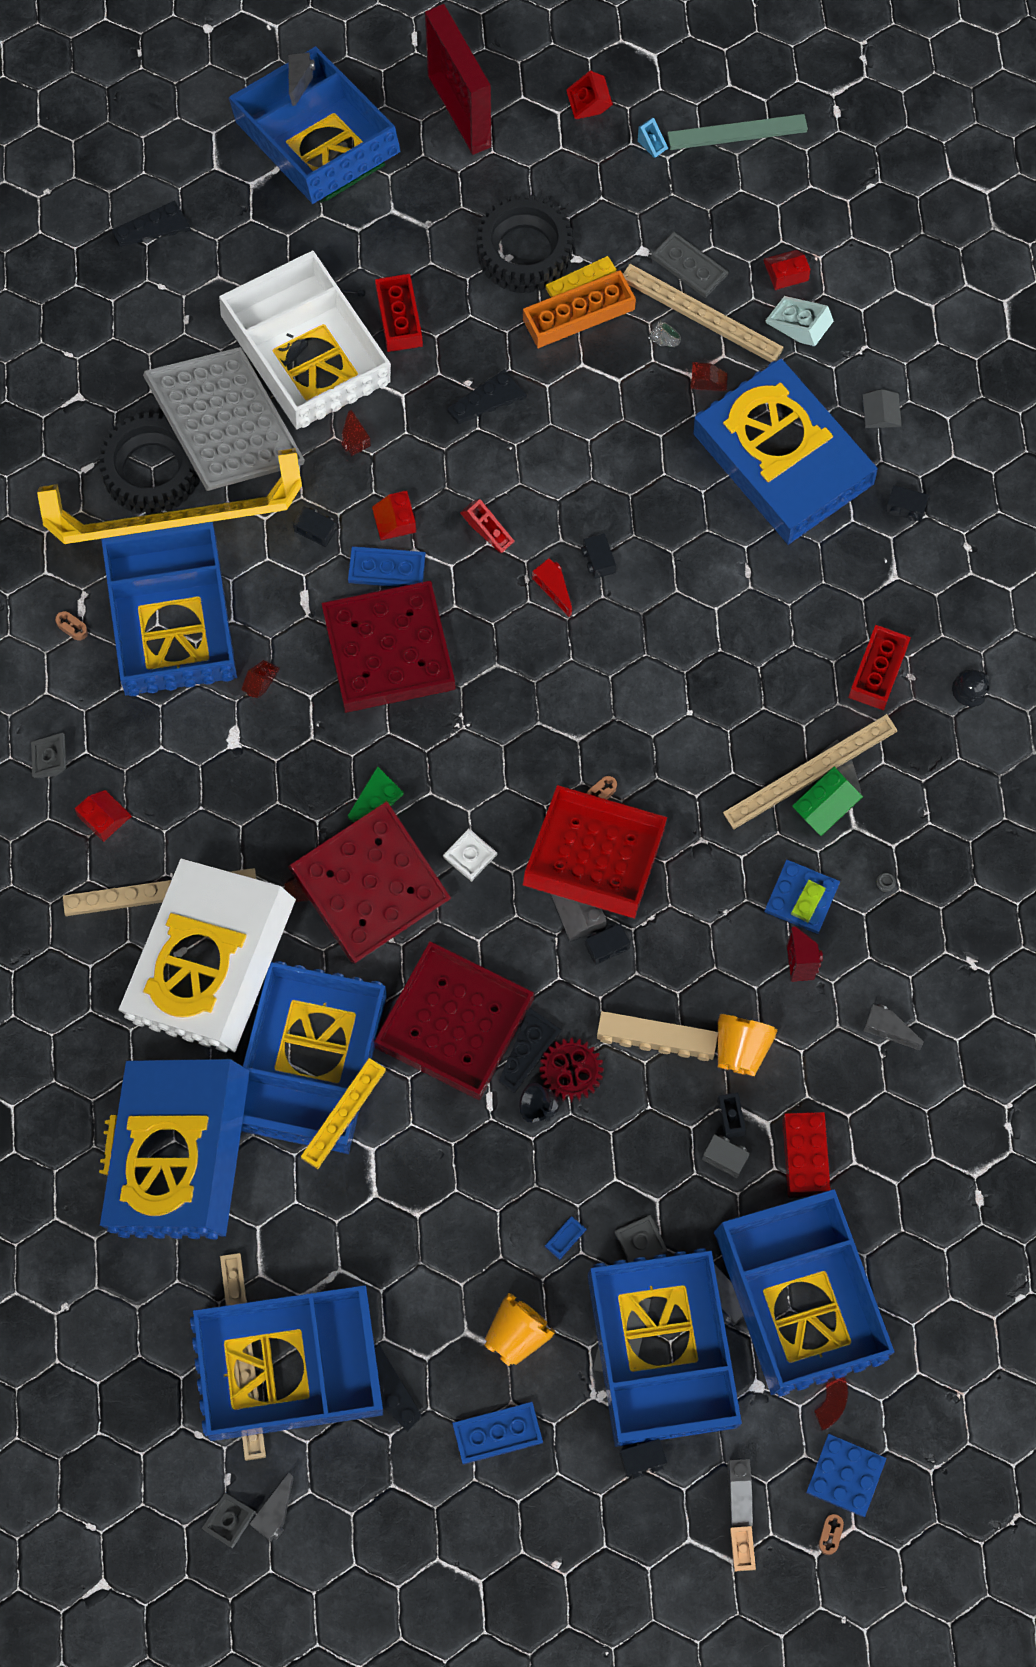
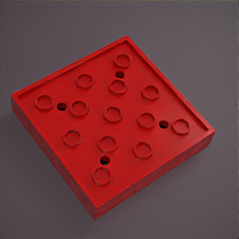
[523,785,667,919]

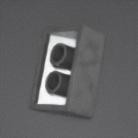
[551,894,606,941]

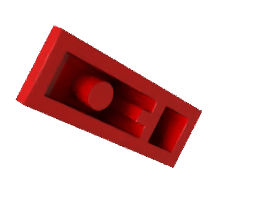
[460,499,515,553]
[532,558,572,617]

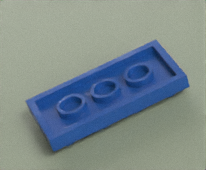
[348,547,426,587]
[452,1402,543,1465]

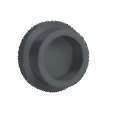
[876,873,896,892]

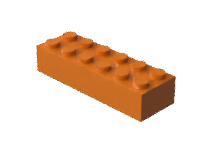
[523,270,636,348]

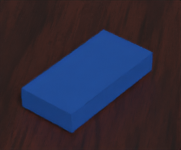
[545,1216,587,1260]

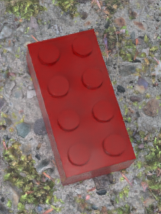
[375,274,423,352]
[848,625,911,710]
[783,1112,830,1198]

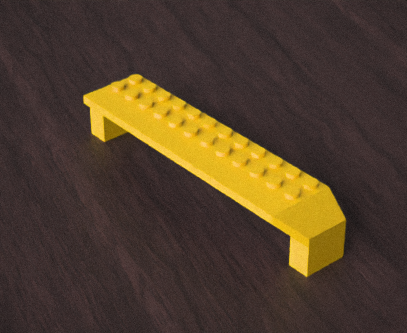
[37,448,302,544]

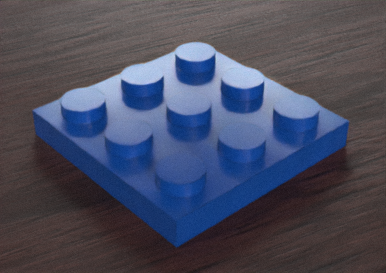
[764,860,840,934]
[806,1434,887,1518]

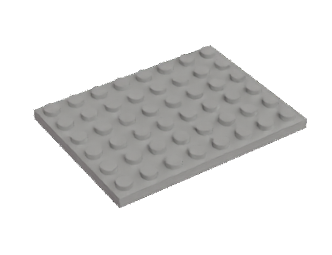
[143,347,305,491]

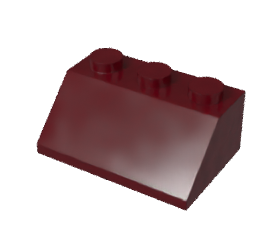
[786,927,823,982]

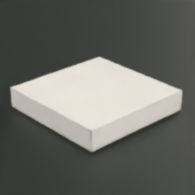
[443,829,497,882]

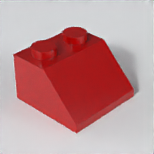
[566,70,613,119]
[763,250,811,290]
[372,491,416,540]
[75,790,132,842]

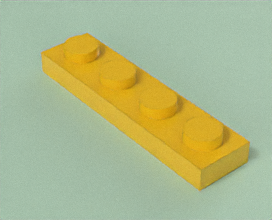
[546,256,616,297]

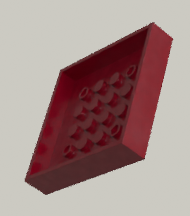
[425,4,491,155]
[321,581,455,713]
[288,801,451,964]
[374,941,534,1101]

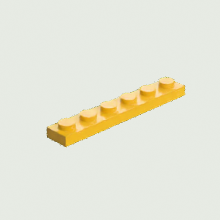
[301,1058,386,1169]

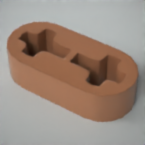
[55,611,88,640]
[586,776,617,800]
[819,1514,844,1555]

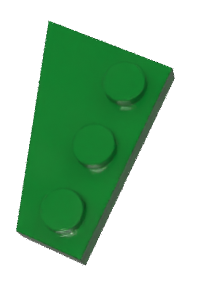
[348,767,403,823]

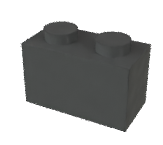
[702,1135,750,1178]

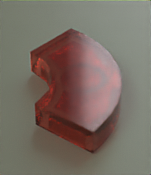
[814,1377,848,1431]

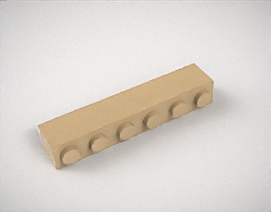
[597,1011,718,1061]

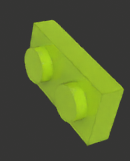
[791,880,826,923]

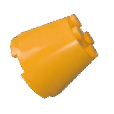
[717,1014,777,1077]
[484,1293,556,1366]

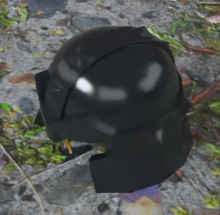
[952,669,989,707]
[519,1083,558,1123]

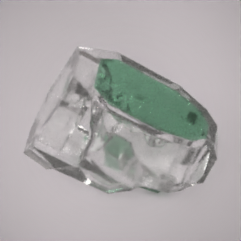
[648,321,681,347]

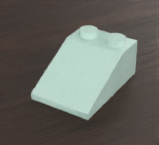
[766,296,833,346]

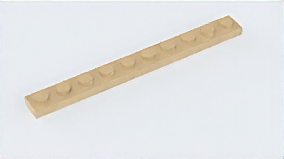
[623,264,783,362]
[723,714,897,830]
[63,868,257,916]
[220,1253,266,1461]

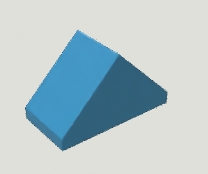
[638,117,668,158]

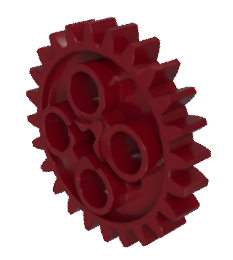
[539,1038,604,1102]

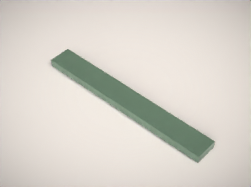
[667,114,808,150]

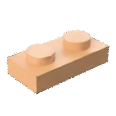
[730,1526,756,1572]

